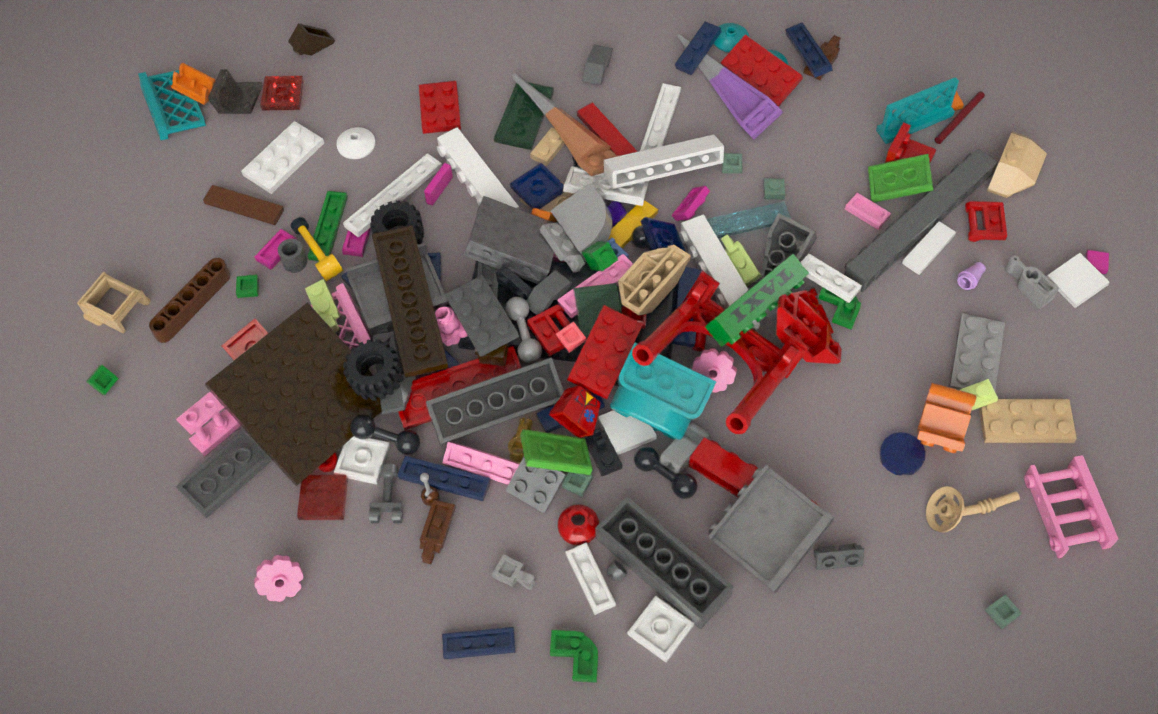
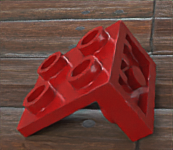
[885,122,936,163]

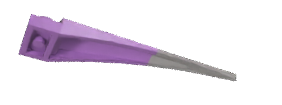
[678,35,783,140]

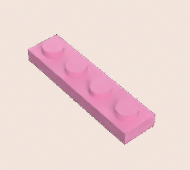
[558,254,633,318]
[442,441,520,485]

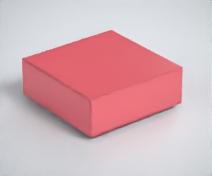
[556,321,587,353]

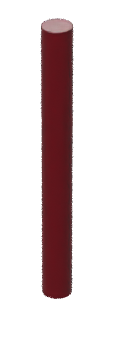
[934,91,985,144]

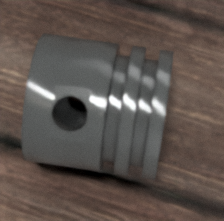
[278,239,307,273]

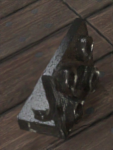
[208,69,263,114]

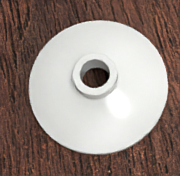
[336,127,375,159]

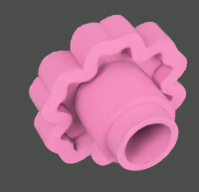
[435,306,467,346]
[692,348,737,393]
[254,555,303,602]

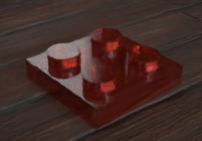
[260,76,304,111]
[297,475,348,520]

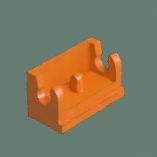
[171,63,215,105]

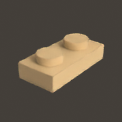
[530,127,565,166]

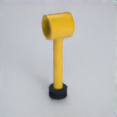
[291,217,343,282]

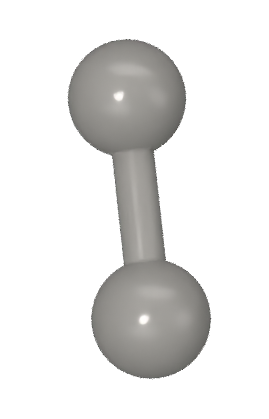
[505,297,542,363]

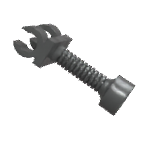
[369,464,403,523]

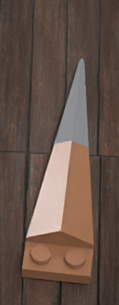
[513,72,618,177]

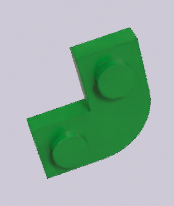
[818,287,861,330]
[550,630,598,683]

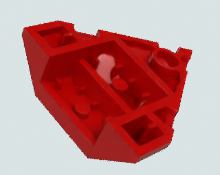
[776,288,841,364]

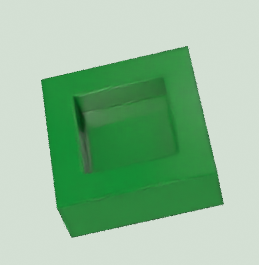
[236,275,259,298]
[86,365,119,395]

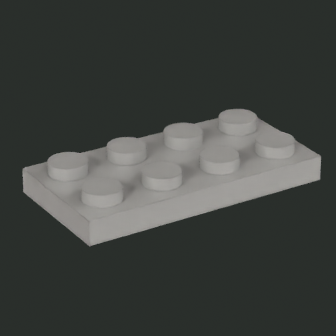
[949,313,1005,391]

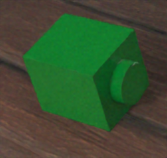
[582,241,618,271]

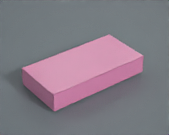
[845,193,891,230]

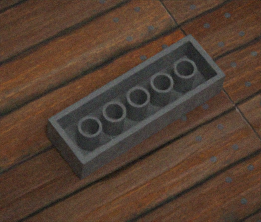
[425,358,564,445]
[595,497,734,629]

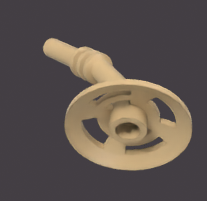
[926,486,1020,532]

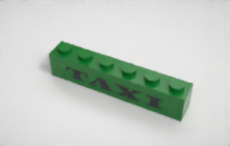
[705,254,809,347]

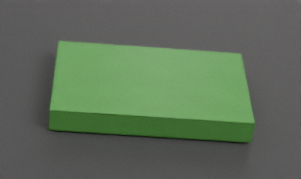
[868,154,934,202]
[520,429,593,475]

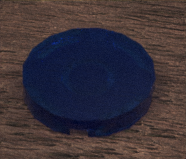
[879,432,926,476]

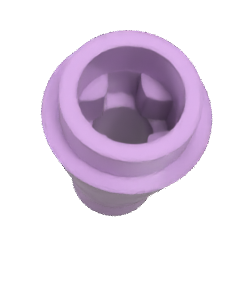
[957,262,986,290]

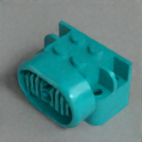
[610,343,716,440]

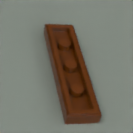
[203,185,284,225]

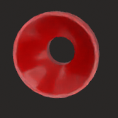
[558,504,599,545]

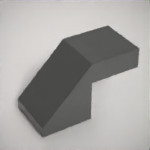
[582,44,613,85]
[526,270,572,315]

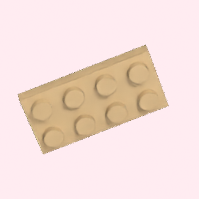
[979,399,1077,443]

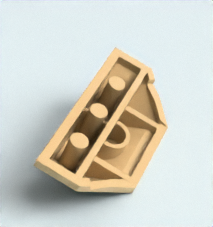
[987,131,1047,198]
[618,245,691,315]

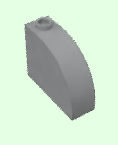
[550,183,612,261]

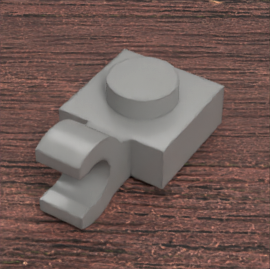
[492,554,536,590]

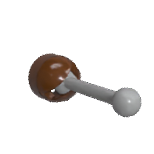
[420,473,440,506]

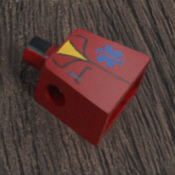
[549,386,600,438]

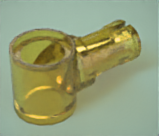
[508,418,533,463]

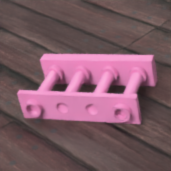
[176,392,241,457]
[1024,455,1118,558]

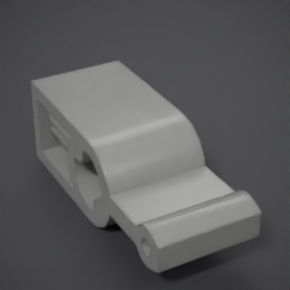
[1006,255,1059,309]
[659,422,711,475]

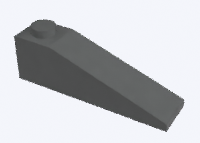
[759,213,817,281]
[373,331,417,415]

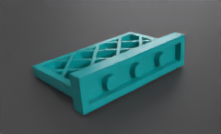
[138,70,206,140]
[876,77,959,144]

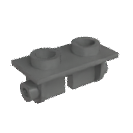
[814,543,864,570]

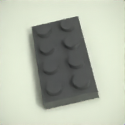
[444,275,519,357]
[176,428,272,518]

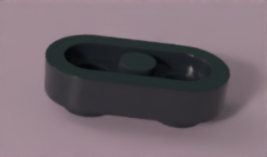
[496,266,532,300]

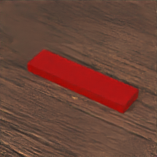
[577,102,638,156]

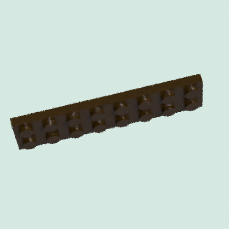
[372,225,449,378]

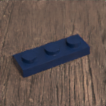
[675,21,722,75]

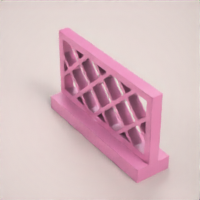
[311,283,373,350]

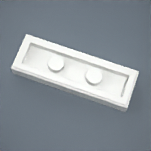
[902,221,956,275]
[801,253,862,303]
[565,543,616,615]

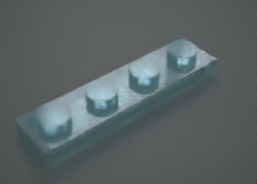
[707,201,791,238]

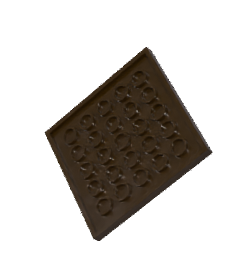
[205,302,382,486]

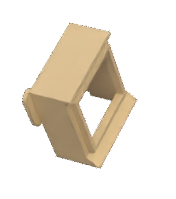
[77,272,151,334]

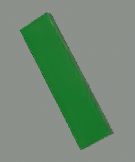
[308,191,348,261]

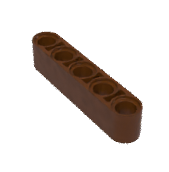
[149,258,230,343]

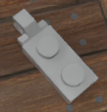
[540,222,585,272]

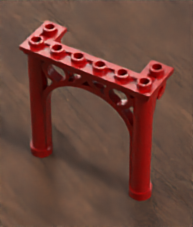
[632,271,809,434]

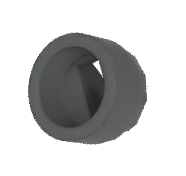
[607,560,628,581]

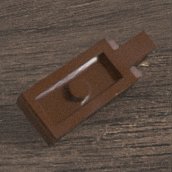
[803,35,841,81]
[420,500,456,564]

